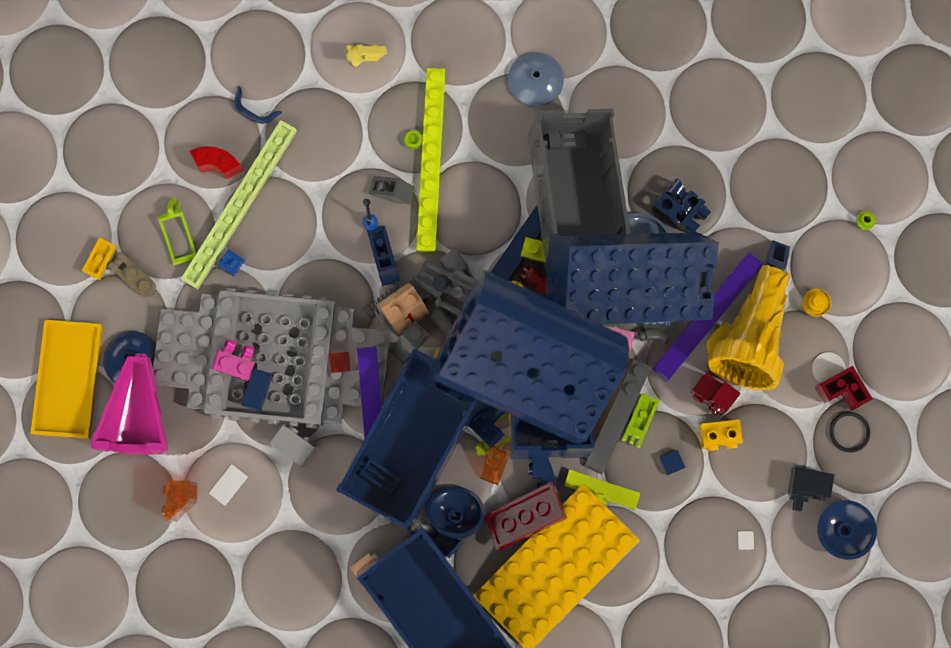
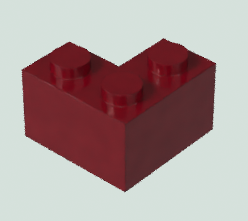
[814,365,873,411]
[690,372,741,415]

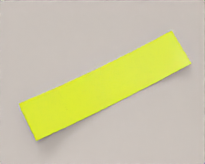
[564,469,641,510]

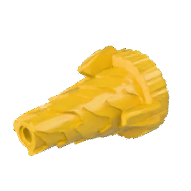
[706,265,790,390]

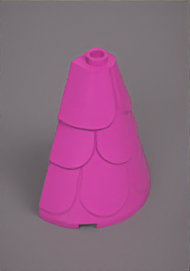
[90,354,168,455]

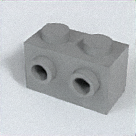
[269,425,316,468]

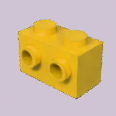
[698,419,743,451]

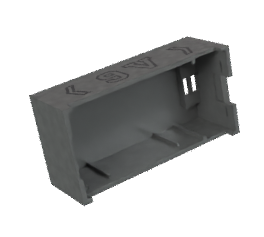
[528,108,631,271]

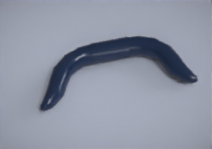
[234,86,282,124]

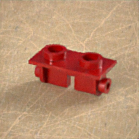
[519,265,547,293]

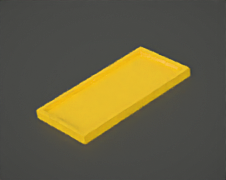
[30,320,103,439]

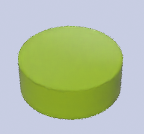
[404,130,423,150]

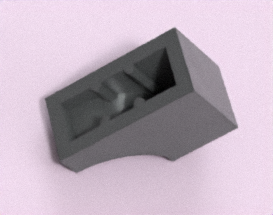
[368,176,415,205]

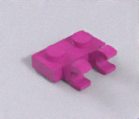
[211,339,255,381]

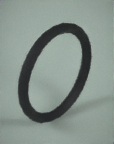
[830,412,871,453]

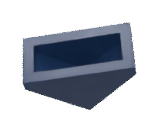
[763,240,790,271]
[429,531,463,558]

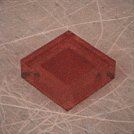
[329,351,351,374]

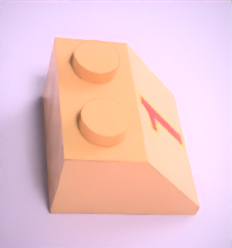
[377,283,429,336]

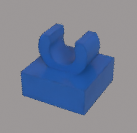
[218,249,245,276]

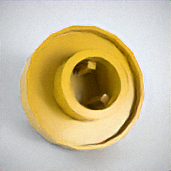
[802,288,831,317]

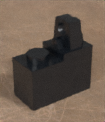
[788,467,835,512]

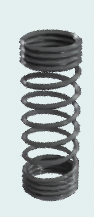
[363,284,400,319]

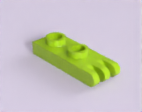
[622,393,660,449]

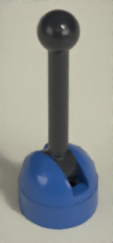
[362,198,378,230]

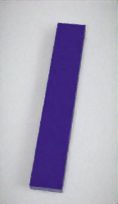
[357,346,382,440]

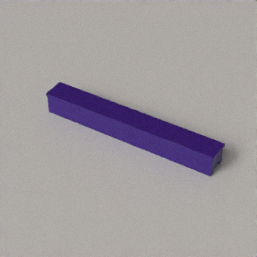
[652,252,764,383]

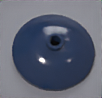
[103,331,156,383]
[426,486,485,539]
[817,500,877,560]

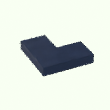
[468,404,505,448]

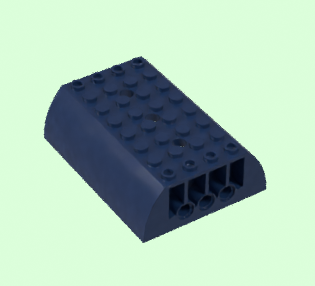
[427,269,629,444]

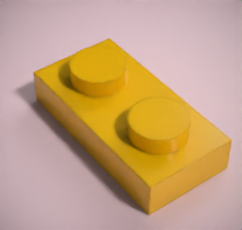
[82,237,118,280]

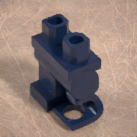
[652,178,711,231]

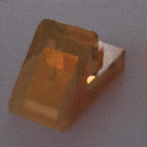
[480,447,510,485]

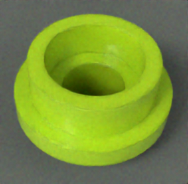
[856,211,876,230]

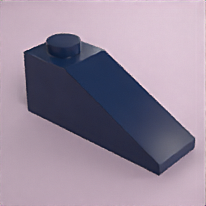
[367,226,400,286]

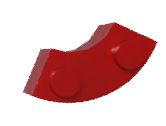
[189,146,244,180]

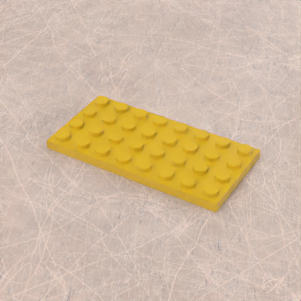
[474,484,640,648]

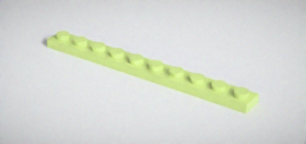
[181,120,297,289]

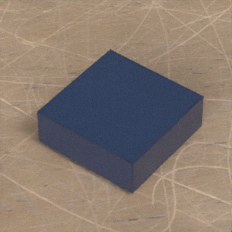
[659,450,685,476]

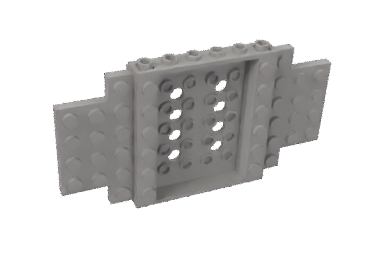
[153,288,390,429]

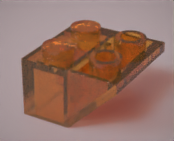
[162,481,198,522]

